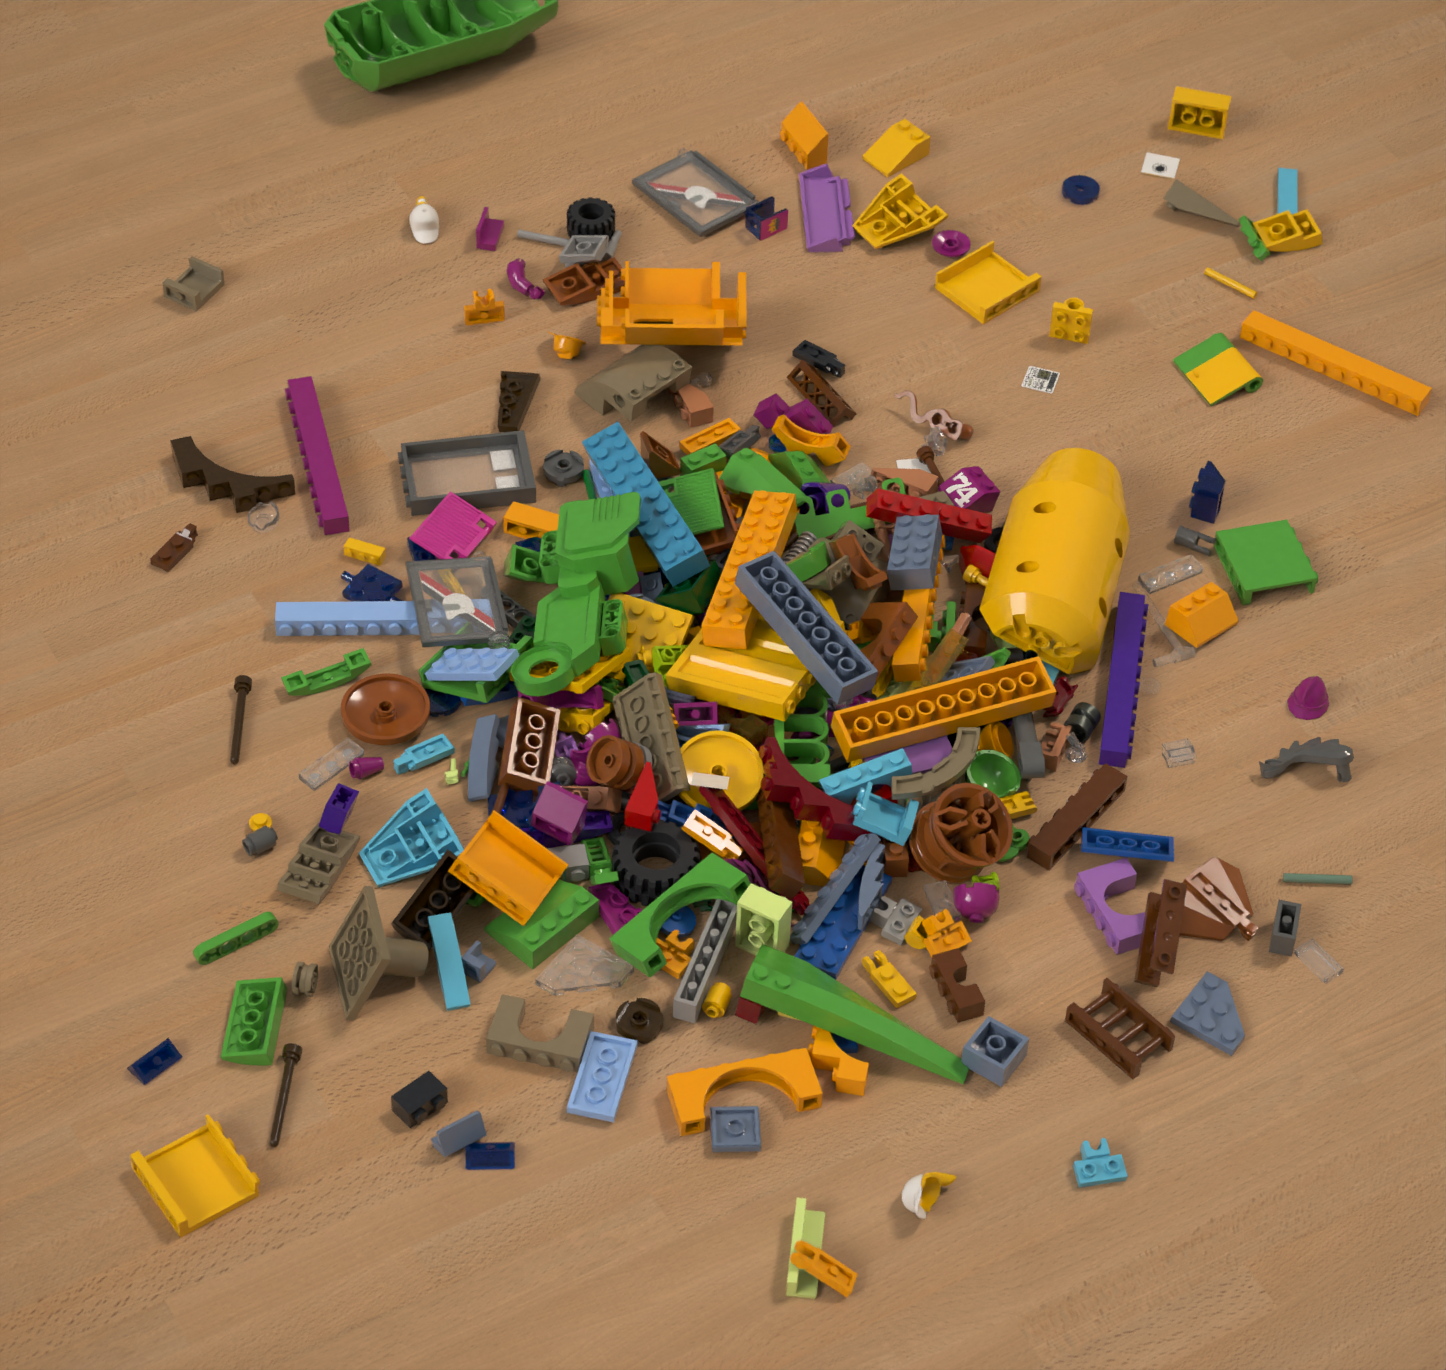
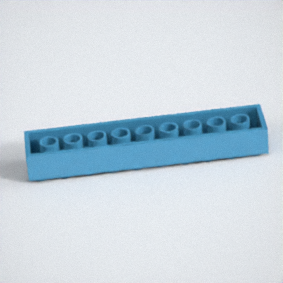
[582,422,710,587]

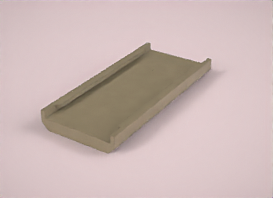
[613,673,690,803]

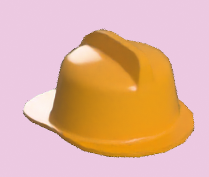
[547,331,586,359]

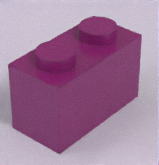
[669,702,718,726]

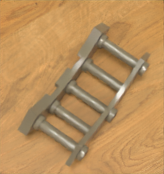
[891,727,980,813]

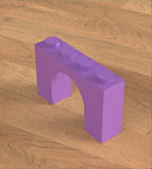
[1074,857,1145,955]

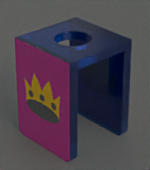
[745,196,788,241]

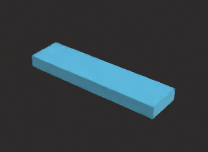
[1277,168,1297,215]

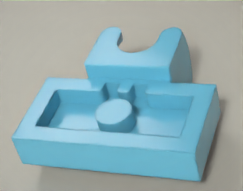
[1073,1138,1128,1188]

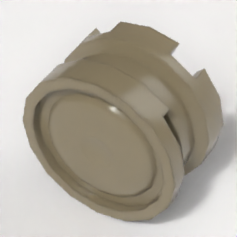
[292,961,319,997]

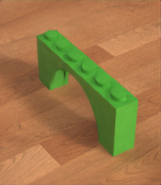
[609,853,750,978]

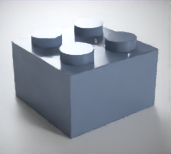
[961,1016,1029,1087]

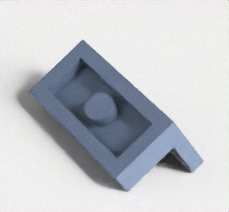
[431,1111,487,1157]

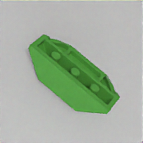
[768,451,830,489]

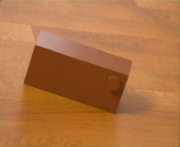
[498,697,561,797]

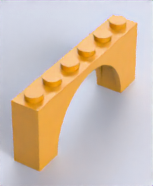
[666,1048,823,1137]

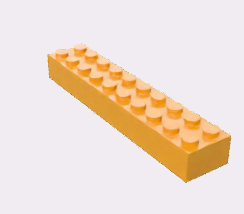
[701,491,797,650]
[831,656,1057,763]

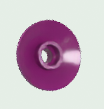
[932,230,971,257]

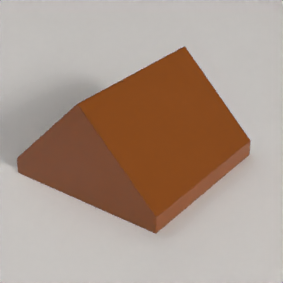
[640,431,681,478]

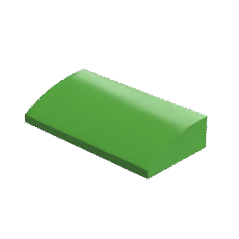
[221,977,287,1066]

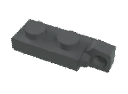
[718,425,761,459]

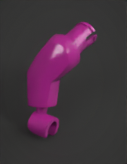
[506,258,545,299]

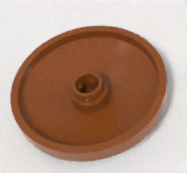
[341,673,430,745]

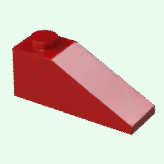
[625,761,661,832]

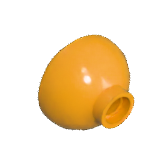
[977,721,1014,759]

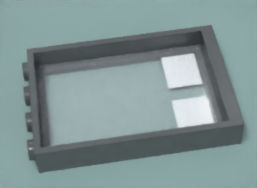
[398,430,536,516]

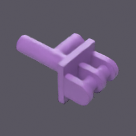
[554,729,580,759]

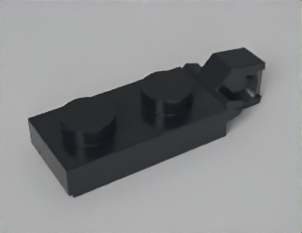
[792,340,845,378]

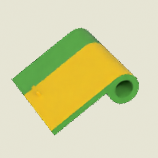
[1173,333,1263,406]

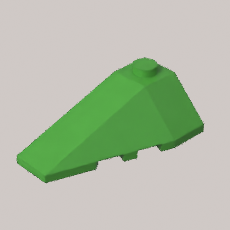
[503,544,558,584]

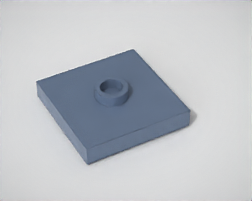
[710,1106,761,1152]

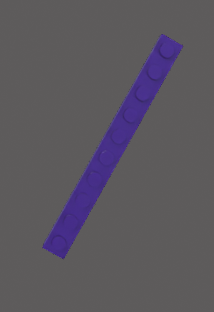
[1099,592,1149,768]

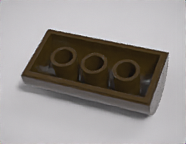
[391,849,474,952]

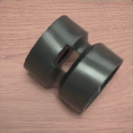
[1064,702,1101,744]

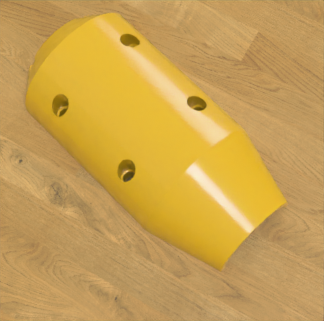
[979,448,1130,675]

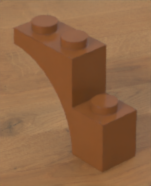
[829,533,888,591]

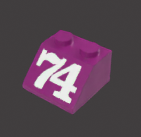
[938,466,1001,512]

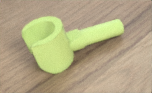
[445,758,459,785]

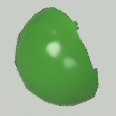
[965,750,1021,798]

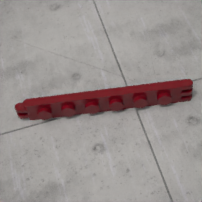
[699,786,810,915]

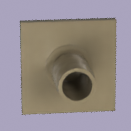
[329,886,428,1020]

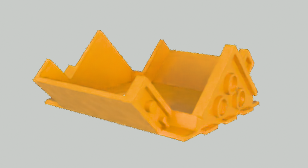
[597,261,747,345]

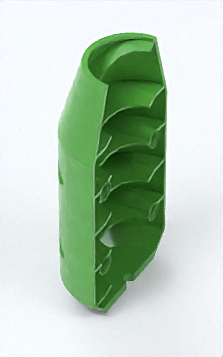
[324,0,558,92]

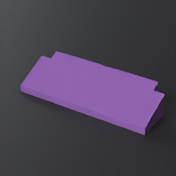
[799,163,855,252]

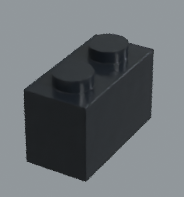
[391,1070,448,1128]

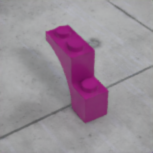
[753,393,833,434]
[518,684,604,710]

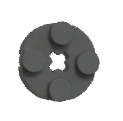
[543,450,584,487]

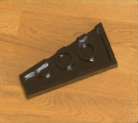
[498,371,541,432]

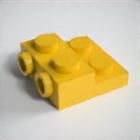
[558,700,614,735]

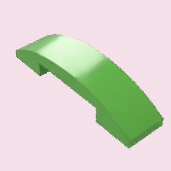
[786,541,831,582]
[281,648,372,696]

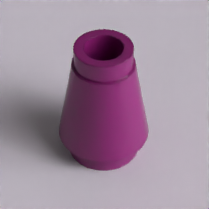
[349,757,384,780]

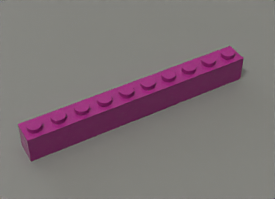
[285,376,350,535]

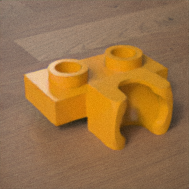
[464,289,505,326]
[922,909,972,958]
[657,930,694,980]

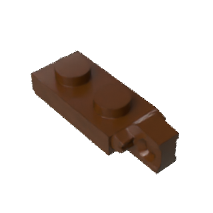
[150,523,198,572]

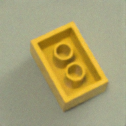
[1168,86,1231,139]

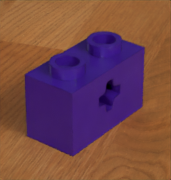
[319,783,359,835]

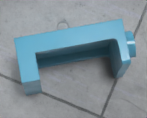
[852,782,919,846]

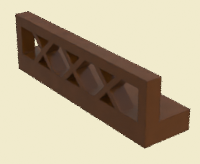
[787,359,857,427]

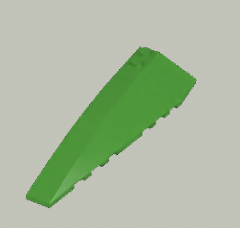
[740,944,969,1084]

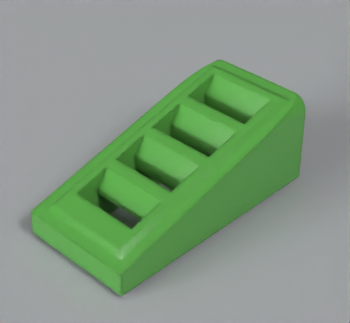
[581,837,612,876]

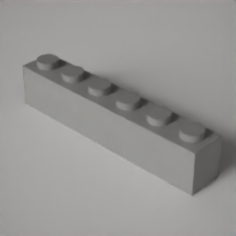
[673,899,737,1024]

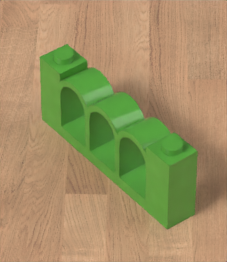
[774,680,834,789]

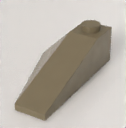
[1164,179,1241,227]

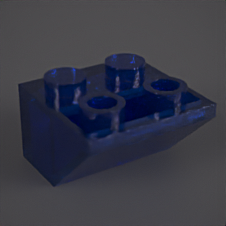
[1189,461,1226,524]

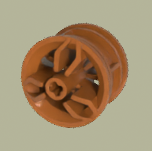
[909,783,1013,884]

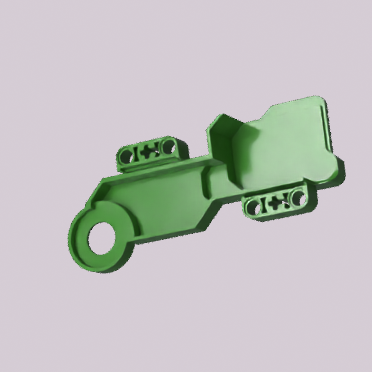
[511,492,641,696]

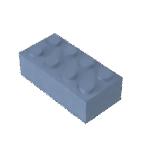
[887,514,942,590]

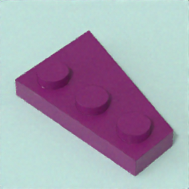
[588,882,642,935]

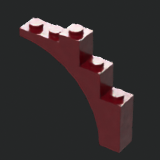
[759,737,880,842]

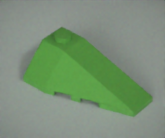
[719,447,806,507]

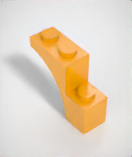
[772,414,851,467]
[808,1025,869,1096]

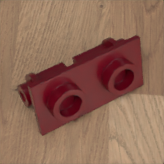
[1043,676,1078,718]

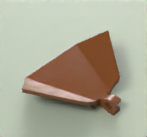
[1180,857,1259,941]

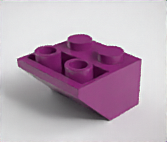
[531,781,588,846]

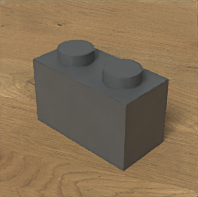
[1269,900,1302,957]

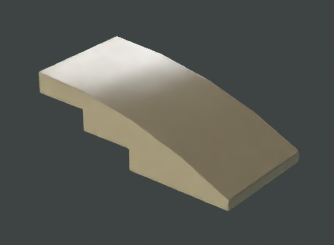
[277,823,360,904]

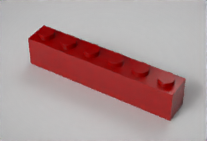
[866,488,992,543]

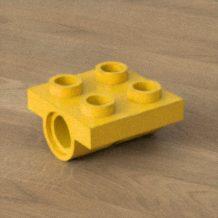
[1049,298,1093,344]

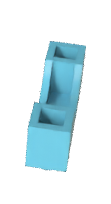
[819,748,913,805]

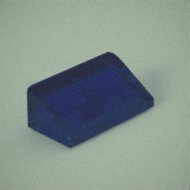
[127,1038,182,1085]
[465,1142,515,1170]

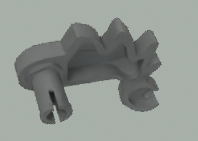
[1259,737,1354,782]

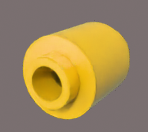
[702,982,732,1018]

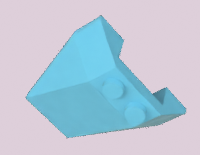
[359,788,465,887]

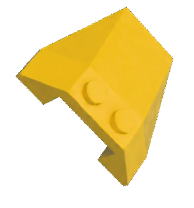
[852,173,949,249]

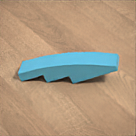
[428,912,470,1011]

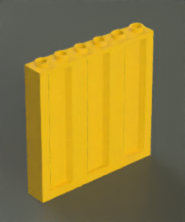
[666,614,847,722]

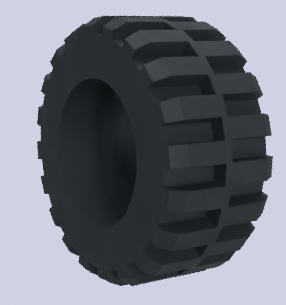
[612,820,700,906]

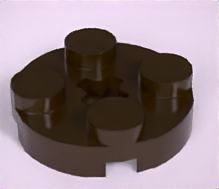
[616,998,663,1044]

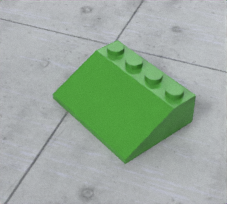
[484,879,599,969]

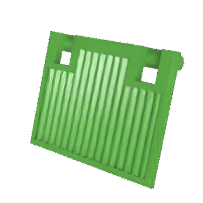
[659,468,725,535]

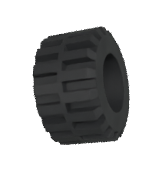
[567,197,615,242]

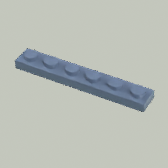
[790,833,881,944]

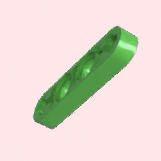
[193,912,279,965]

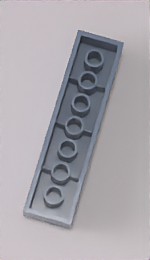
[735,551,878,704]

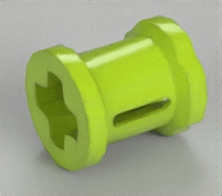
[972,871,1000,890]

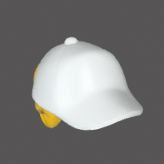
[409,196,439,244]
[902,1172,956,1219]

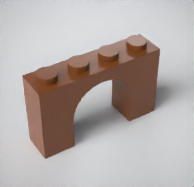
[860,602,918,682]

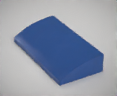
[1080,827,1174,862]

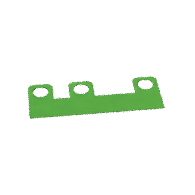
[795,478,906,539]

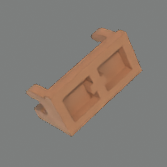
[1041,723,1072,771]

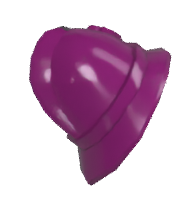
[1287,676,1329,720]

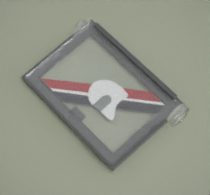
[632,148,760,237]
[406,551,510,649]

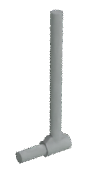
[517,230,622,261]

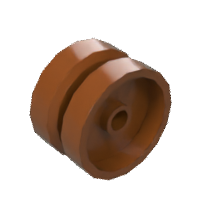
[586,735,644,790]

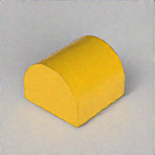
[905,915,929,949]

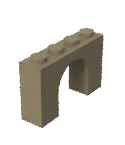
[486,994,594,1073]

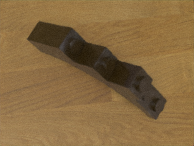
[170,436,296,513]

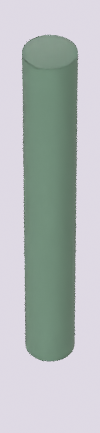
[1283,873,1353,884]

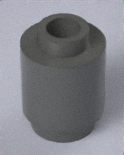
[242,825,278,856]

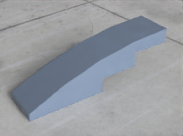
[468,714,500,802]
[858,843,885,931]

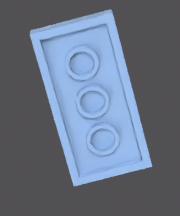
[425,648,520,681]
[567,1031,637,1122]

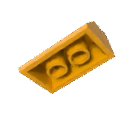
[780,101,829,170]
[1165,582,1238,648]
[798,820,846,887]

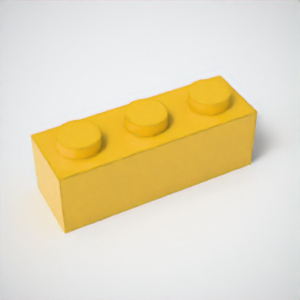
[344,537,386,566]

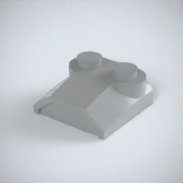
[559,235,609,268]

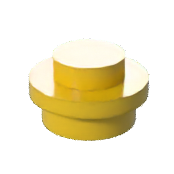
[249,813,272,831]

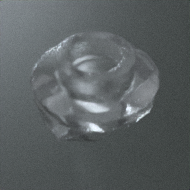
[1065,732,1088,763]

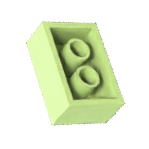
[735,883,792,956]

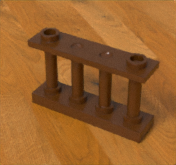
[1134,879,1187,987]
[1065,978,1175,1080]

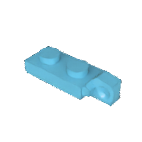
[393,733,455,775]

